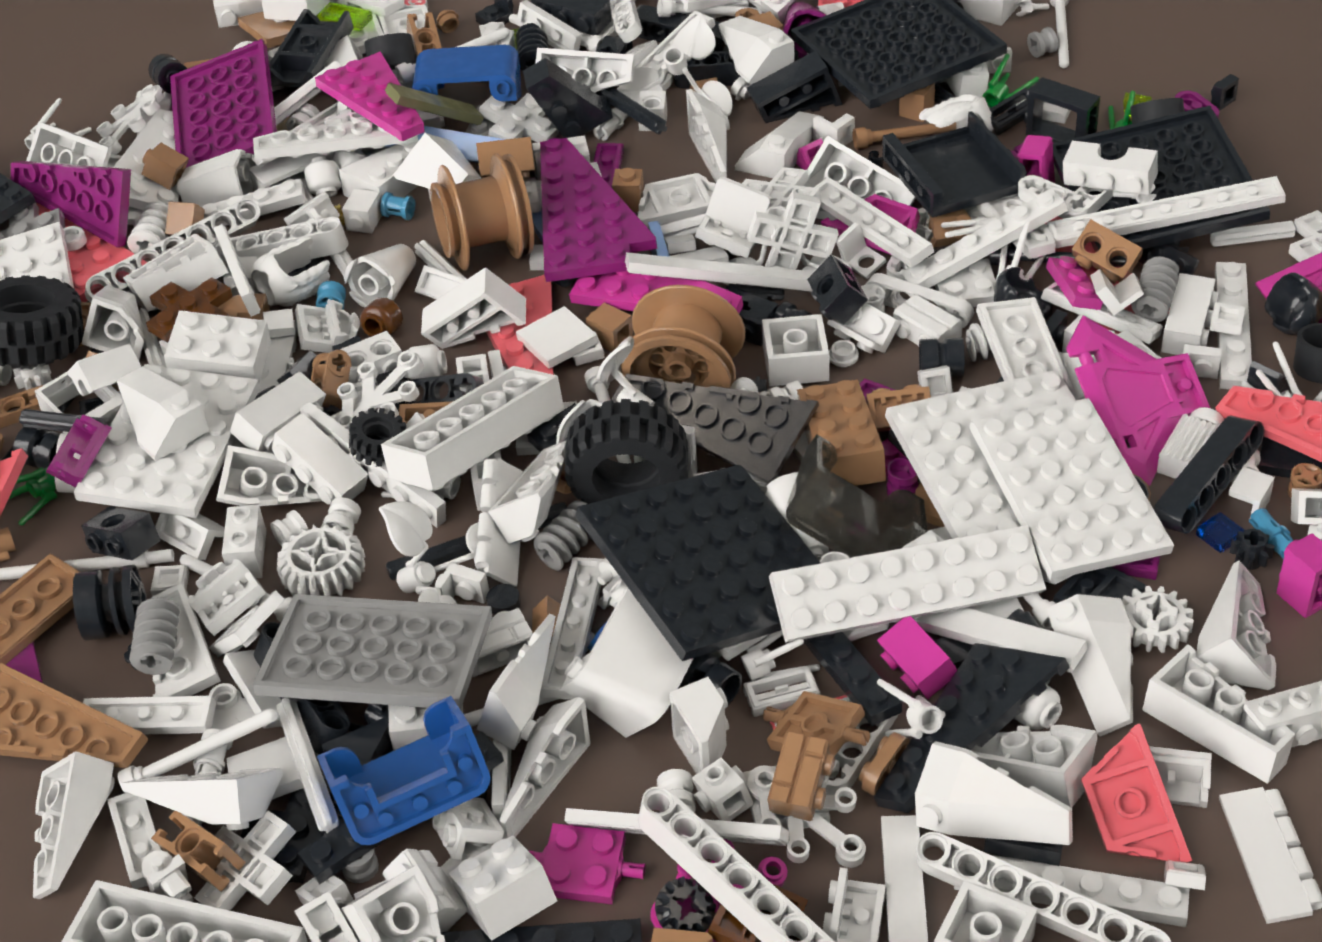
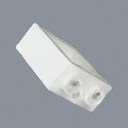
[35,371,124,426]

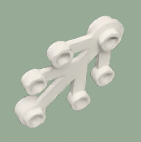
[96,84,164,155]
[336,350,424,430]
[747,765,866,868]

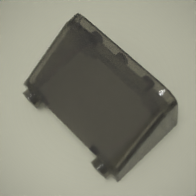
[786,434,928,558]

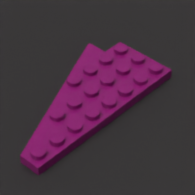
[540,138,658,282]

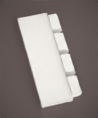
[475,458,523,587]
[1219,787,1322,924]

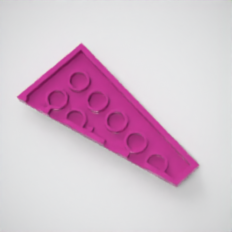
[315,52,425,141]
[569,252,743,313]

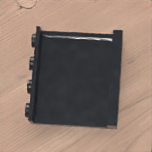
[882,111,1027,218]

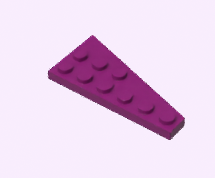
[10,161,131,248]

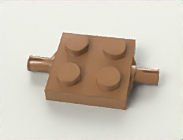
[763,691,870,755]

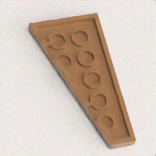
[0,663,148,768]

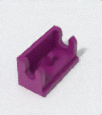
[46,415,112,488]

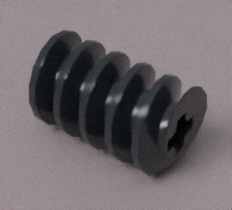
[516,23,548,71]

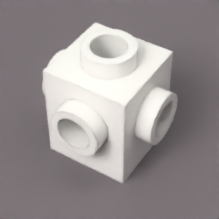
[692,757,754,821]

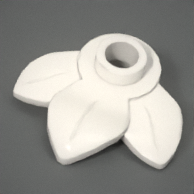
[209,683,255,730]

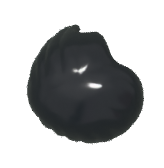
[994,267,1053,320]
[1264,272,1322,335]

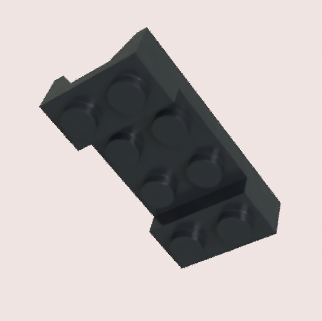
[269,9,354,88]

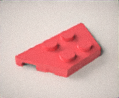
[1081,724,1192,863]

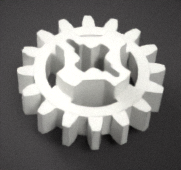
[1122,586,1194,653]

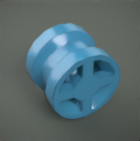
[315,281,346,310]

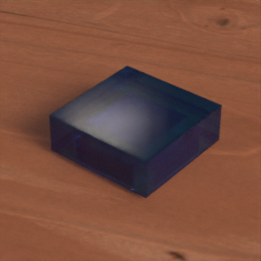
[1196,512,1245,553]

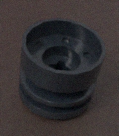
[73,564,147,641]

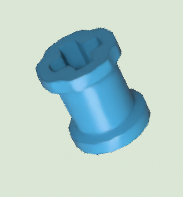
[380,192,416,221]

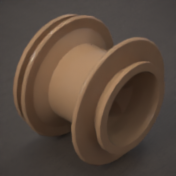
[430,154,534,271]
[621,285,745,389]

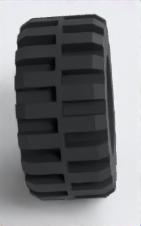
[0,275,84,368]
[565,399,688,504]

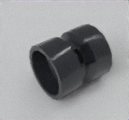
[148,54,187,94]
[919,338,965,377]
[13,427,60,469]
[680,653,742,705]

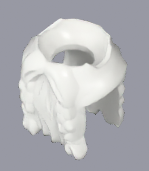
[919,94,993,132]
[251,236,330,307]

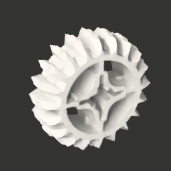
[277,523,365,597]

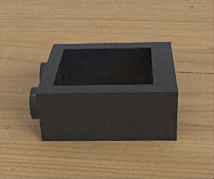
[1024,77,1101,143]

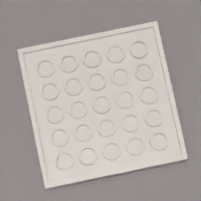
[885,370,1076,539]

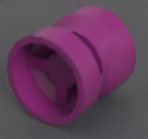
[886,457,919,502]

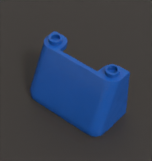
[412,44,522,101]
[317,696,491,845]

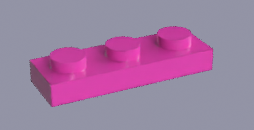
[1046,256,1103,310]

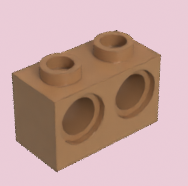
[1072,219,1143,284]

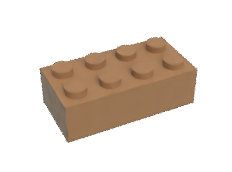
[797,379,886,491]

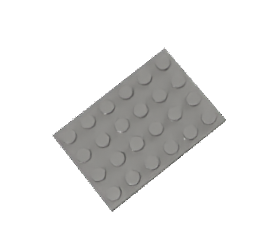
[253,594,492,710]

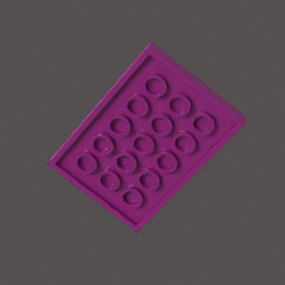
[170,39,277,168]

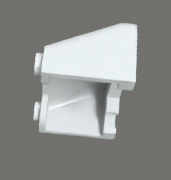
[561,579,693,738]

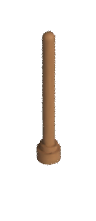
[852,122,956,150]

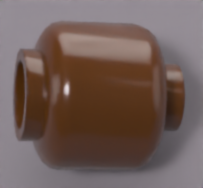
[360,298,403,337]

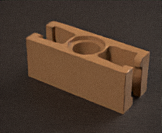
[407,12,442,58]
[151,810,246,892]

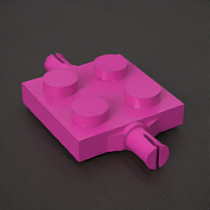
[529,823,646,905]

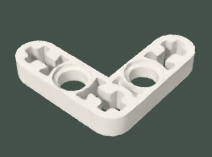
[1018,175,1113,219]

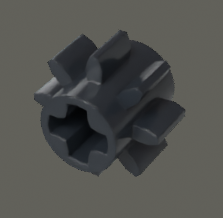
[1230,529,1275,570]

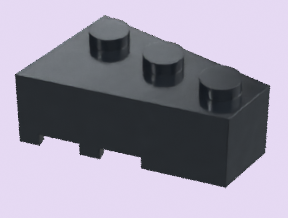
[747,51,843,123]
[523,58,613,138]

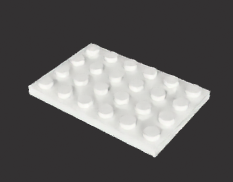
[74,364,260,518]
[970,398,1174,580]

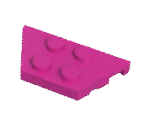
[821,194,920,255]

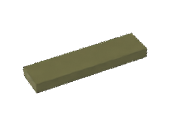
[385,83,484,125]

